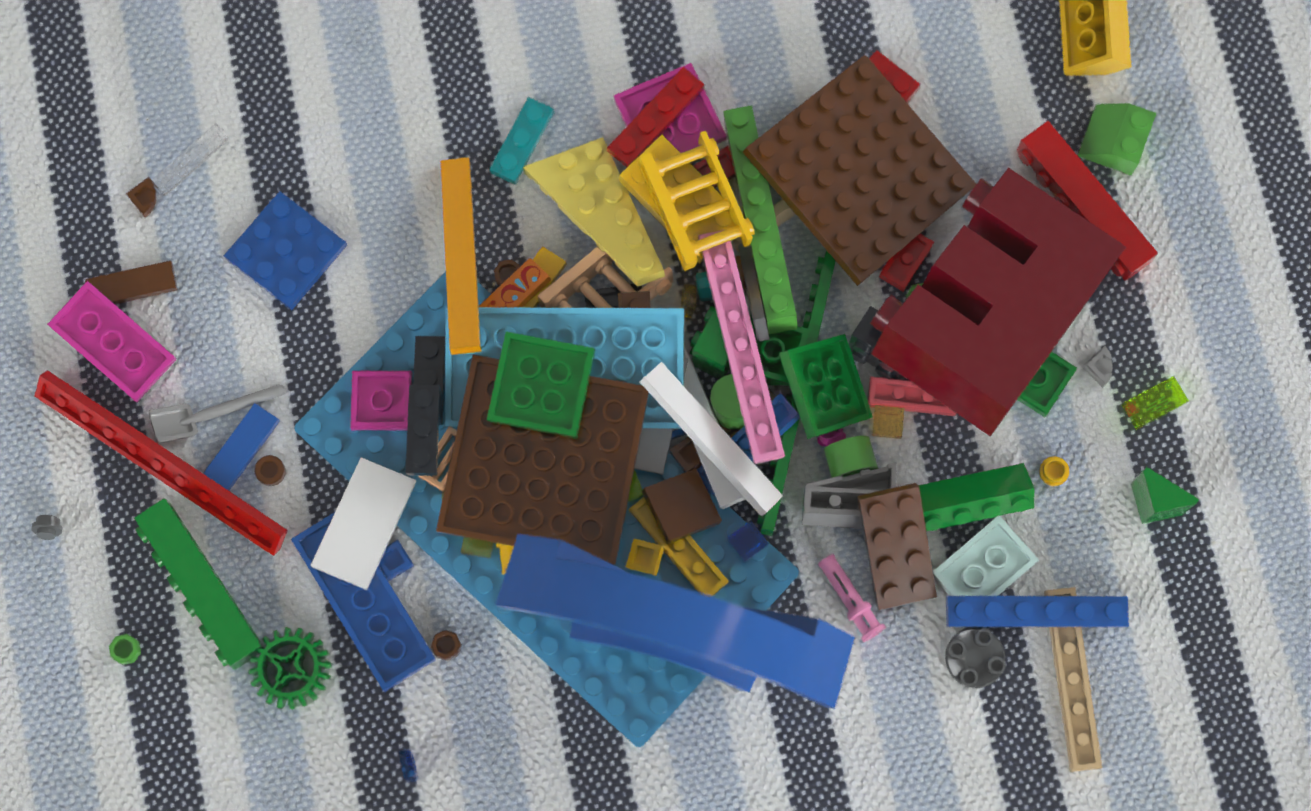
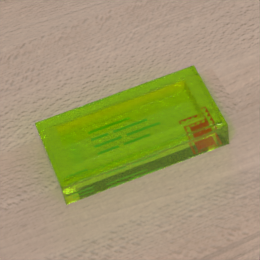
[1122,376,1189,430]

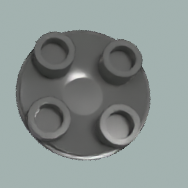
[945,627,1006,688]

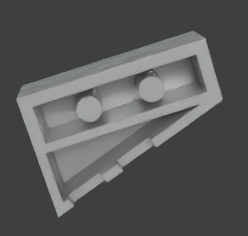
[802,462,897,529]

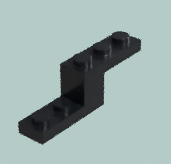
[406,336,445,476]

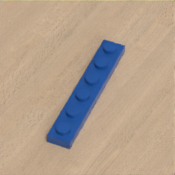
[946,596,1129,628]

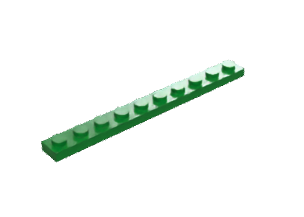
[757,250,836,536]

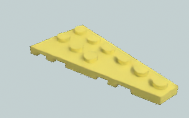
[523,137,665,287]

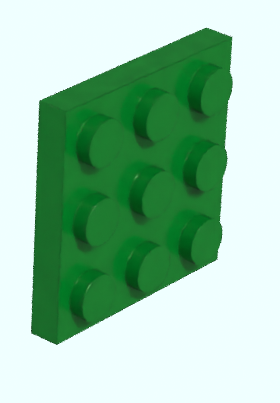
[487,332,595,438]
[779,334,873,439]

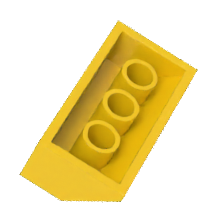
[1059,0,1131,76]

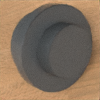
[31,515,63,540]

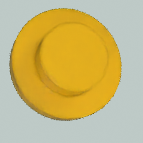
[1039,456,1069,486]

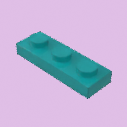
[489,97,554,185]

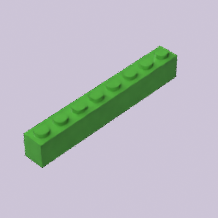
[723,105,797,334]

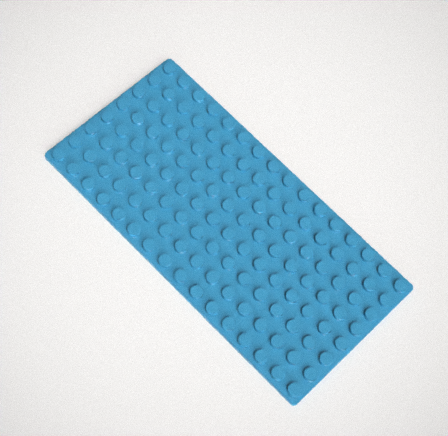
[294,272,799,748]

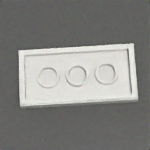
[311,457,416,590]

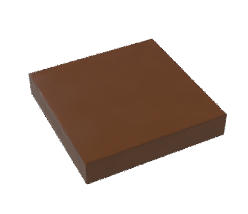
[642,469,722,544]

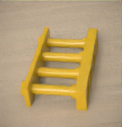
[638,130,754,271]

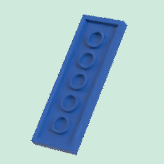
[291,512,436,692]

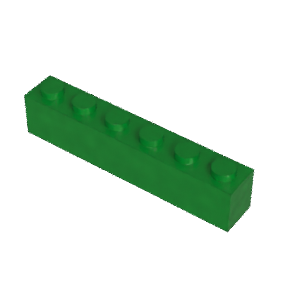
[134,498,265,670]

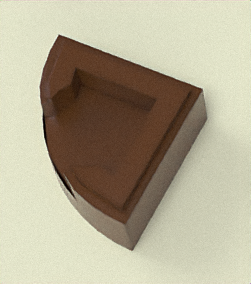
[126,177,157,218]

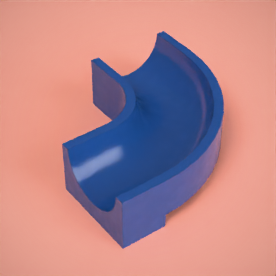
[495,534,855,709]

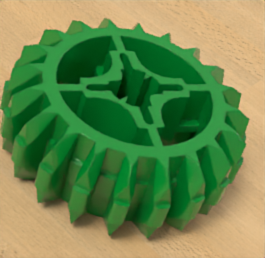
[248,627,332,710]

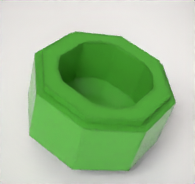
[109,634,141,665]

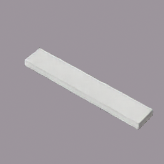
[684,343,745,510]
[640,362,783,517]

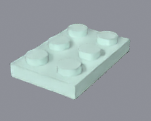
[933,516,1039,596]

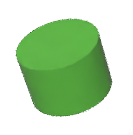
[711,374,744,430]
[823,436,878,478]

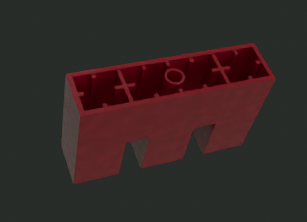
[870,167,1126,437]

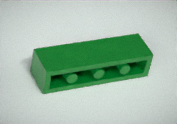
[918,463,1035,531]

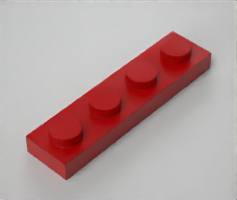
[607,67,705,168]

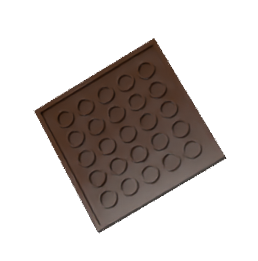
[743,55,976,286]
[436,355,649,566]

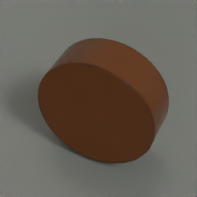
[254,455,286,486]

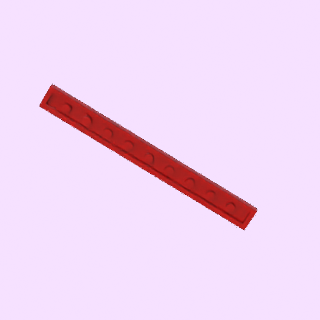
[34,370,288,556]

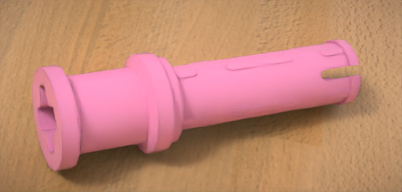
[818,554,886,642]

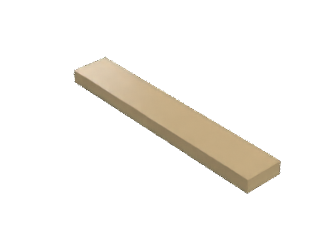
[1044,587,1102,772]

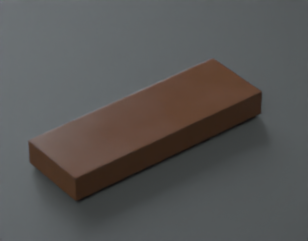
[85,260,178,304]

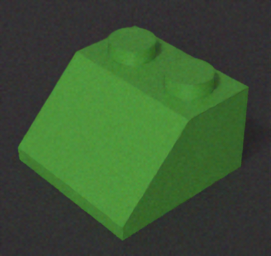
[1077,103,1156,176]

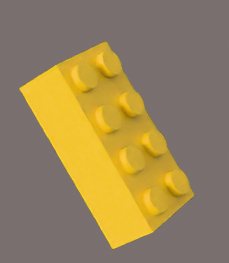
[619,135,735,264]

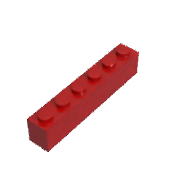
[1017,121,1158,281]

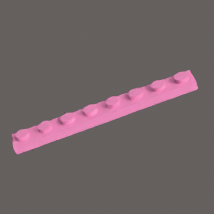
[698,230,785,464]

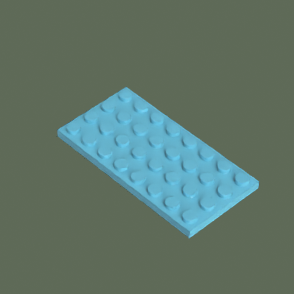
[445,307,684,429]

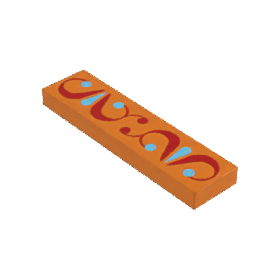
[479,258,551,308]

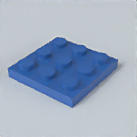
[224,191,347,311]

